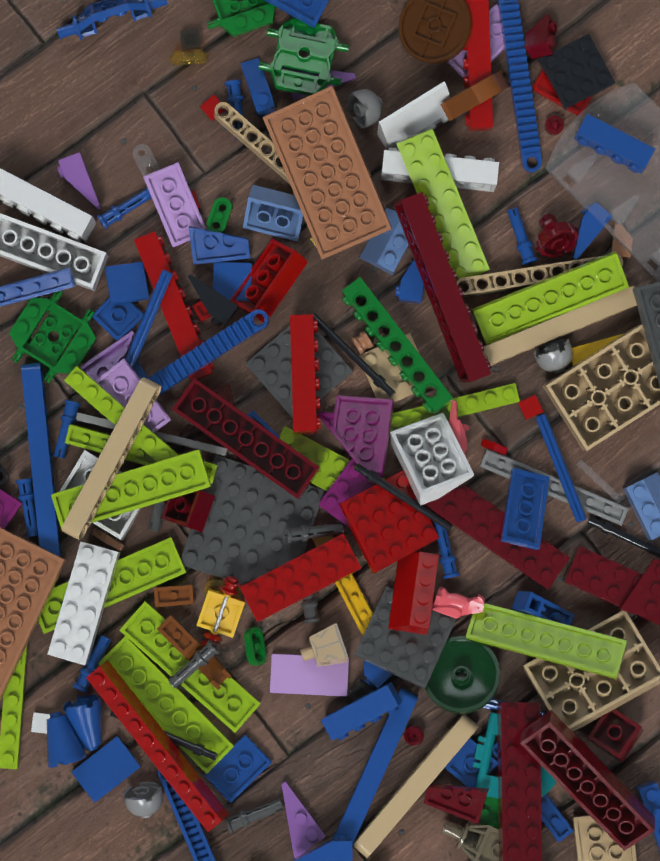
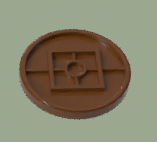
[399,0,472,64]

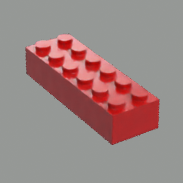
[290,314,321,434]
[240,533,361,622]

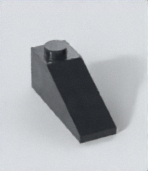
[188,274,239,327]

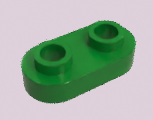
[206,197,232,233]
[244,627,266,666]

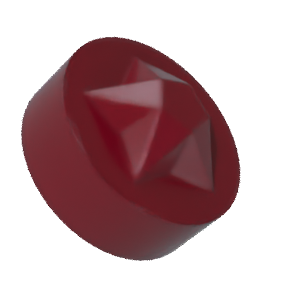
[544,115,564,136]
[404,726,424,746]

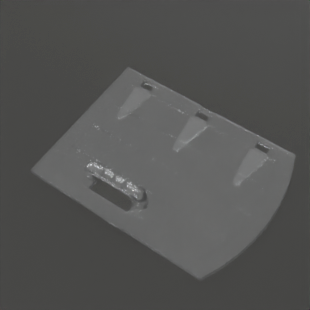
[545,83,660,282]

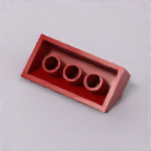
[230,239,308,323]
[388,552,439,635]

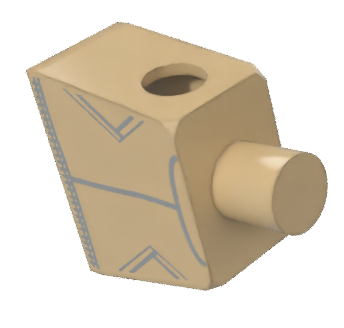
[300,623,348,667]

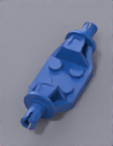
[56,0,168,41]

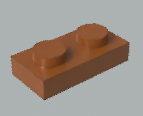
[154,585,194,607]

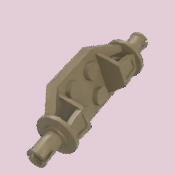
[441,821,499,861]

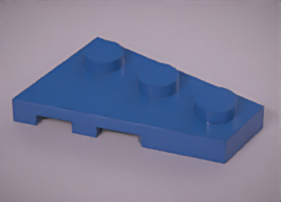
[189,226,250,265]

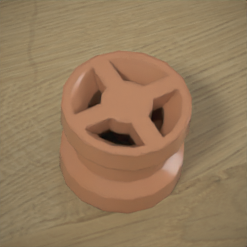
[350,331,373,355]

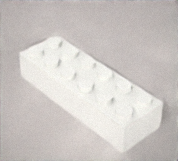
[381,148,499,192]
[0,168,96,243]
[0,213,109,291]
[47,542,120,665]

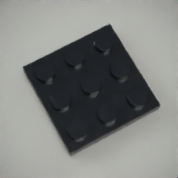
[538,34,615,110]

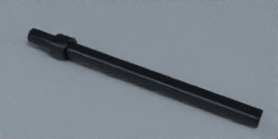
[313,313,396,397]
[354,463,453,531]
[587,516,660,558]
[110,711,218,760]

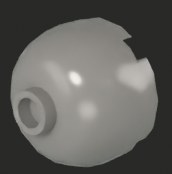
[348,89,383,128]
[533,339,573,373]
[123,782,163,818]

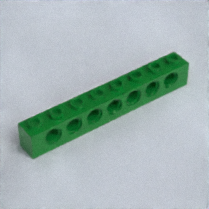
[341,277,453,415]

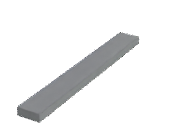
[76,413,228,456]
[479,449,629,526]

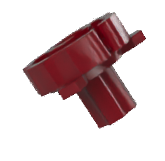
[536,213,579,258]

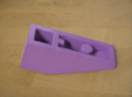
[57,152,101,210]

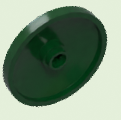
[425,636,500,714]

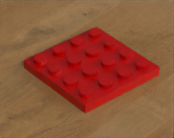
[339,470,439,573]

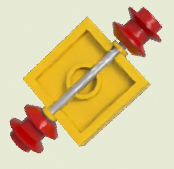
[196,576,245,647]

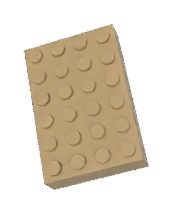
[542,324,660,451]
[523,611,660,732]

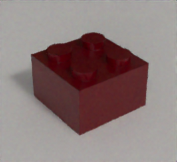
[161,490,215,532]
[587,709,644,763]

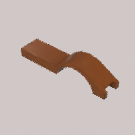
[440,70,510,121]
[157,615,232,690]

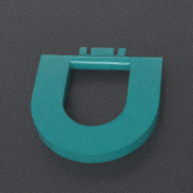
[472,713,556,799]

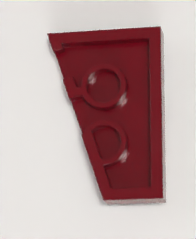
[619,559,660,621]
[424,784,489,824]

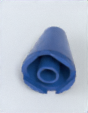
[63,694,102,751]
[46,711,86,768]

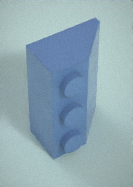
[243,185,304,242]
[359,208,409,276]
[623,472,660,541]

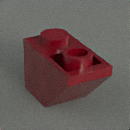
[524,14,558,59]

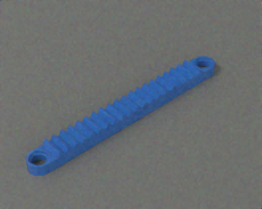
[497,0,542,173]
[148,310,270,396]
[158,770,217,861]

